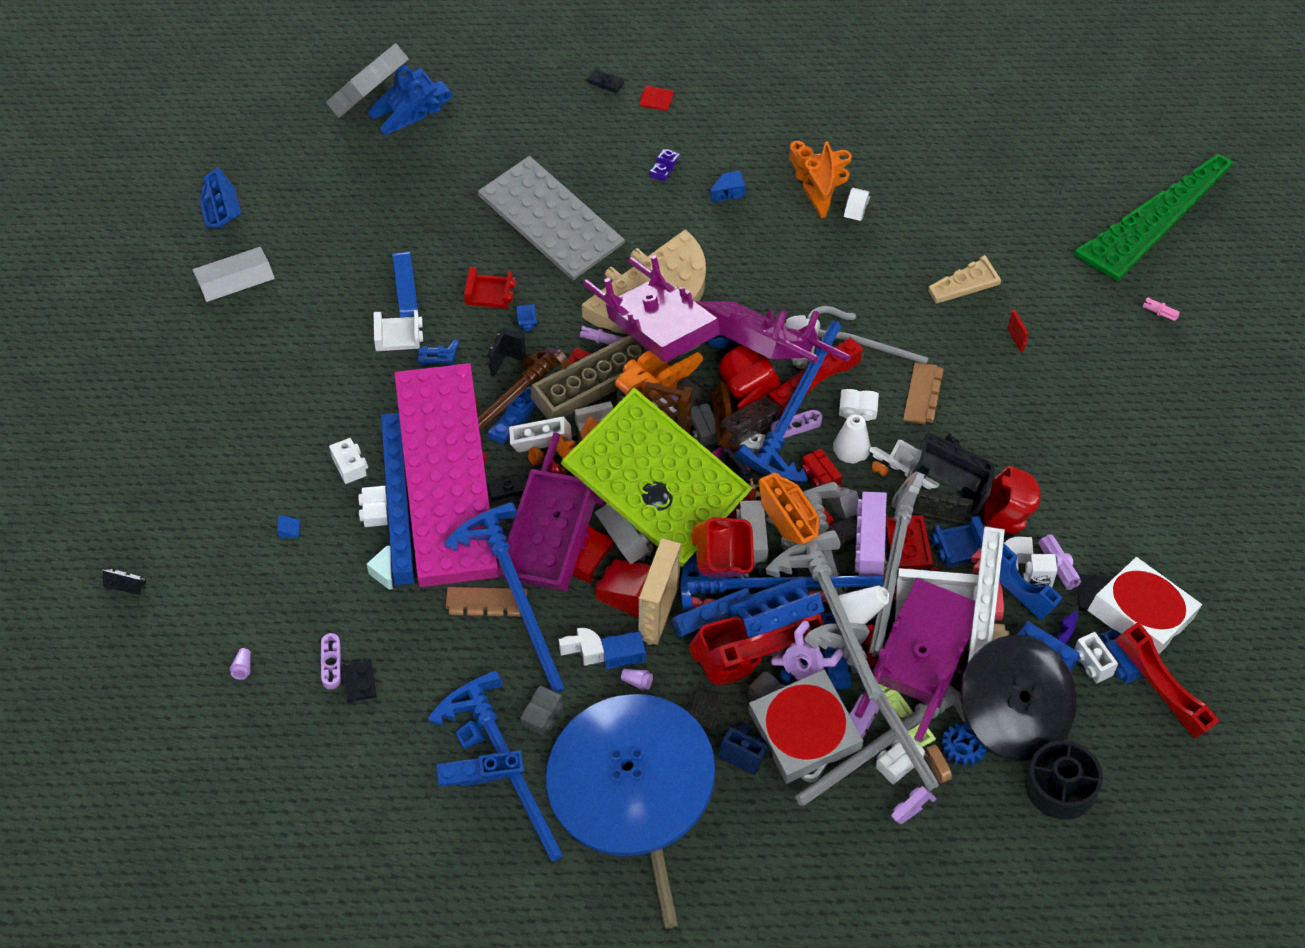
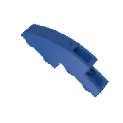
[487,386,536,445]
[820,613,852,690]
[436,751,524,787]

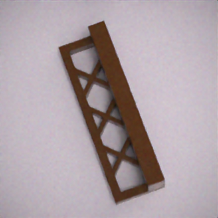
[711,381,740,451]

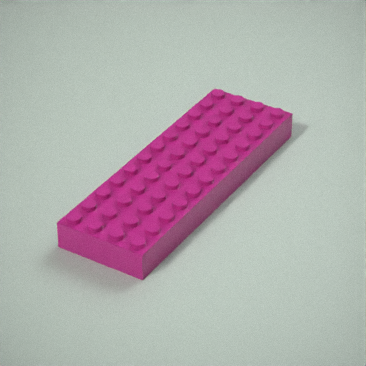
[395,363,498,587]

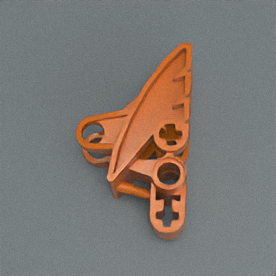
[789,141,852,218]
[615,351,703,397]

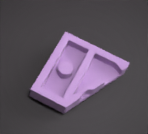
[891,786,937,824]

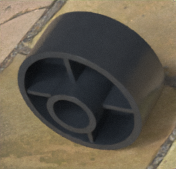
[1025,741,1103,820]

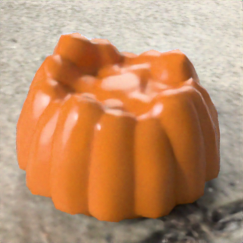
[528,447,544,465]
[872,461,890,476]

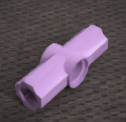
[1038,535,1081,590]

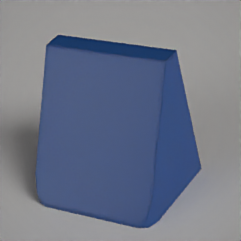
[278,515,300,538]
[455,720,486,749]

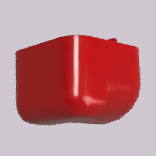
[718,345,781,404]
[983,466,1041,535]
[692,517,754,578]
[689,617,761,686]

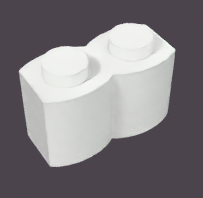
[839,389,879,421]
[359,486,388,527]

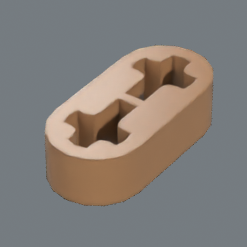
[924,744,952,783]

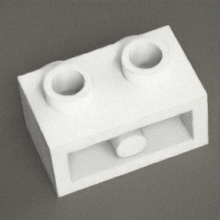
[329,438,368,484]
[1074,632,1118,684]

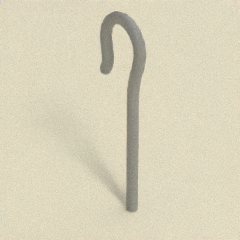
[807,306,929,364]

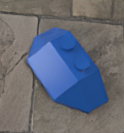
[200,167,241,228]

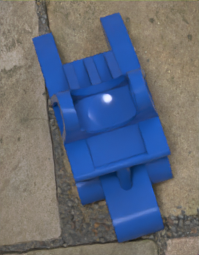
[368,65,452,135]

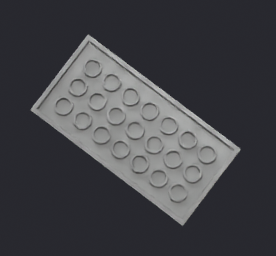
[478,156,625,280]

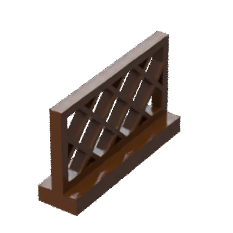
[644,382,693,434]

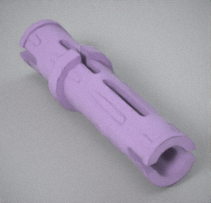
[580,326,624,345]

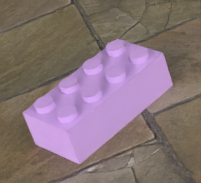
[855,492,887,576]

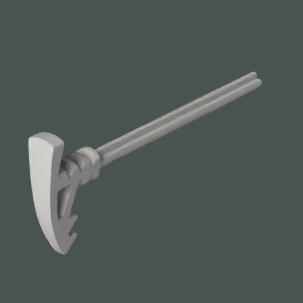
[869,472,925,657]
[766,482,858,674]
[766,530,881,700]
[804,623,939,791]
[795,685,966,806]

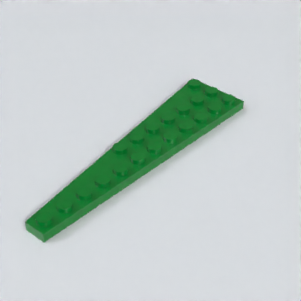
[1074,153,1233,282]

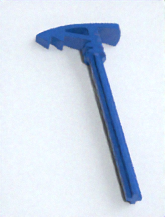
[735,321,841,484]
[444,503,565,693]
[681,552,883,610]
[428,671,563,862]

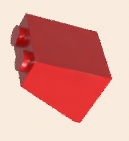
[594,559,651,618]

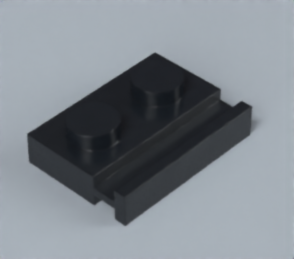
[341,659,377,703]

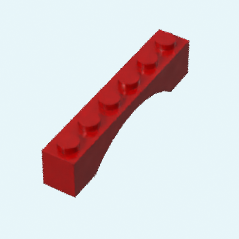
[768,337,863,418]
[708,614,824,673]
[1115,621,1219,739]

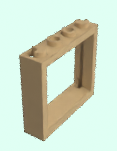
[639,538,681,645]

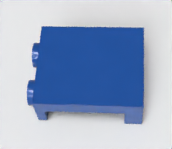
[931,516,984,567]

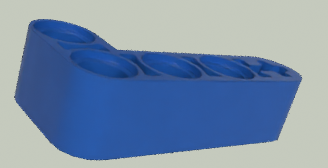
[392,251,419,318]

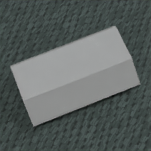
[192,246,275,302]

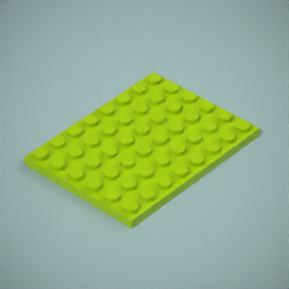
[561,388,752,567]

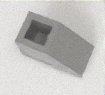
[826,485,859,519]

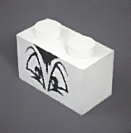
[1022,554,1057,587]

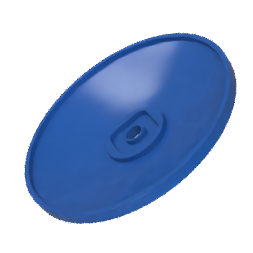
[546,694,716,856]

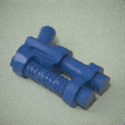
[418,340,460,365]

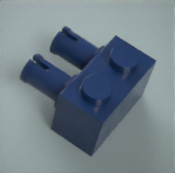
[717,722,768,775]

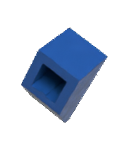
[710,171,745,202]

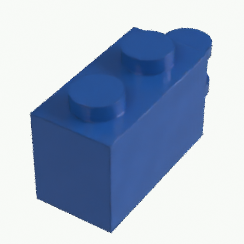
[1100,629,1144,684]

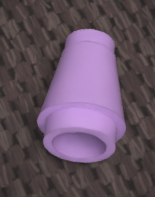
[230,648,251,680]
[621,668,653,690]

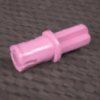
[1143,297,1180,321]

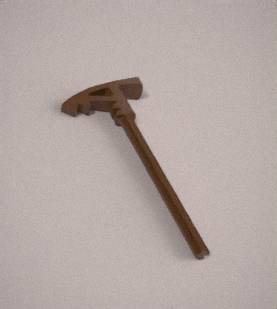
[478,349,571,431]

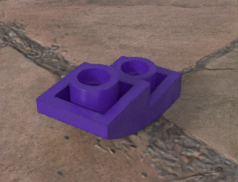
[649,149,679,182]
[1056,611,1078,645]

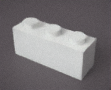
[509,416,572,452]

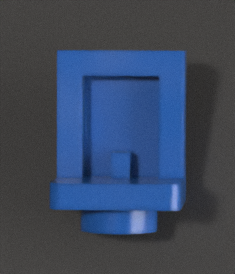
[516,304,537,331]

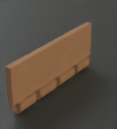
[903,362,943,425]
[446,587,527,617]

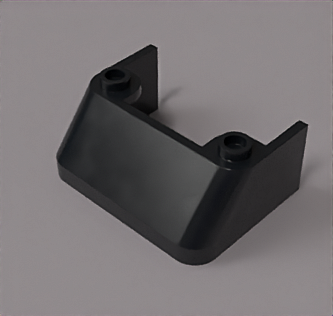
[907,433,995,517]

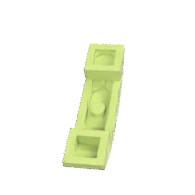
[879,684,936,748]

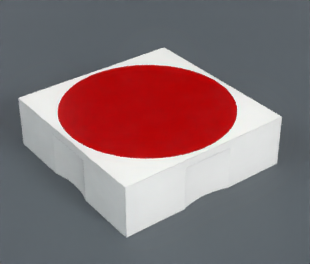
[1088,557,1202,654]

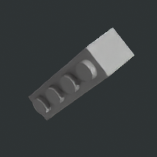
[595,504,650,564]

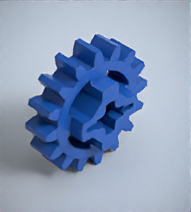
[941,722,987,767]

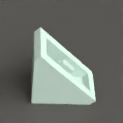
[367,546,393,589]

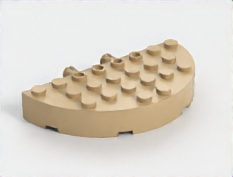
[582,230,706,334]

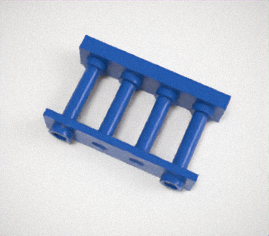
[728,577,824,638]

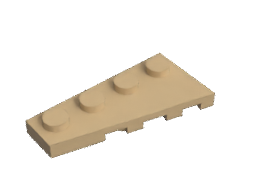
[928,255,1001,304]

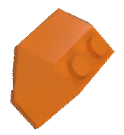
[759,472,820,545]

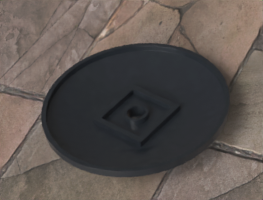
[961,635,1077,761]

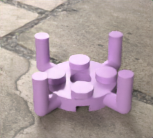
[771,621,844,681]

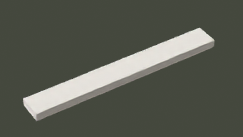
[968,527,1005,663]

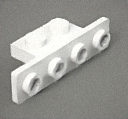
[869,440,940,490]

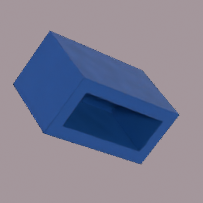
[601,631,646,669]

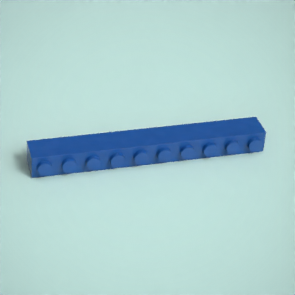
[381,413,415,585]

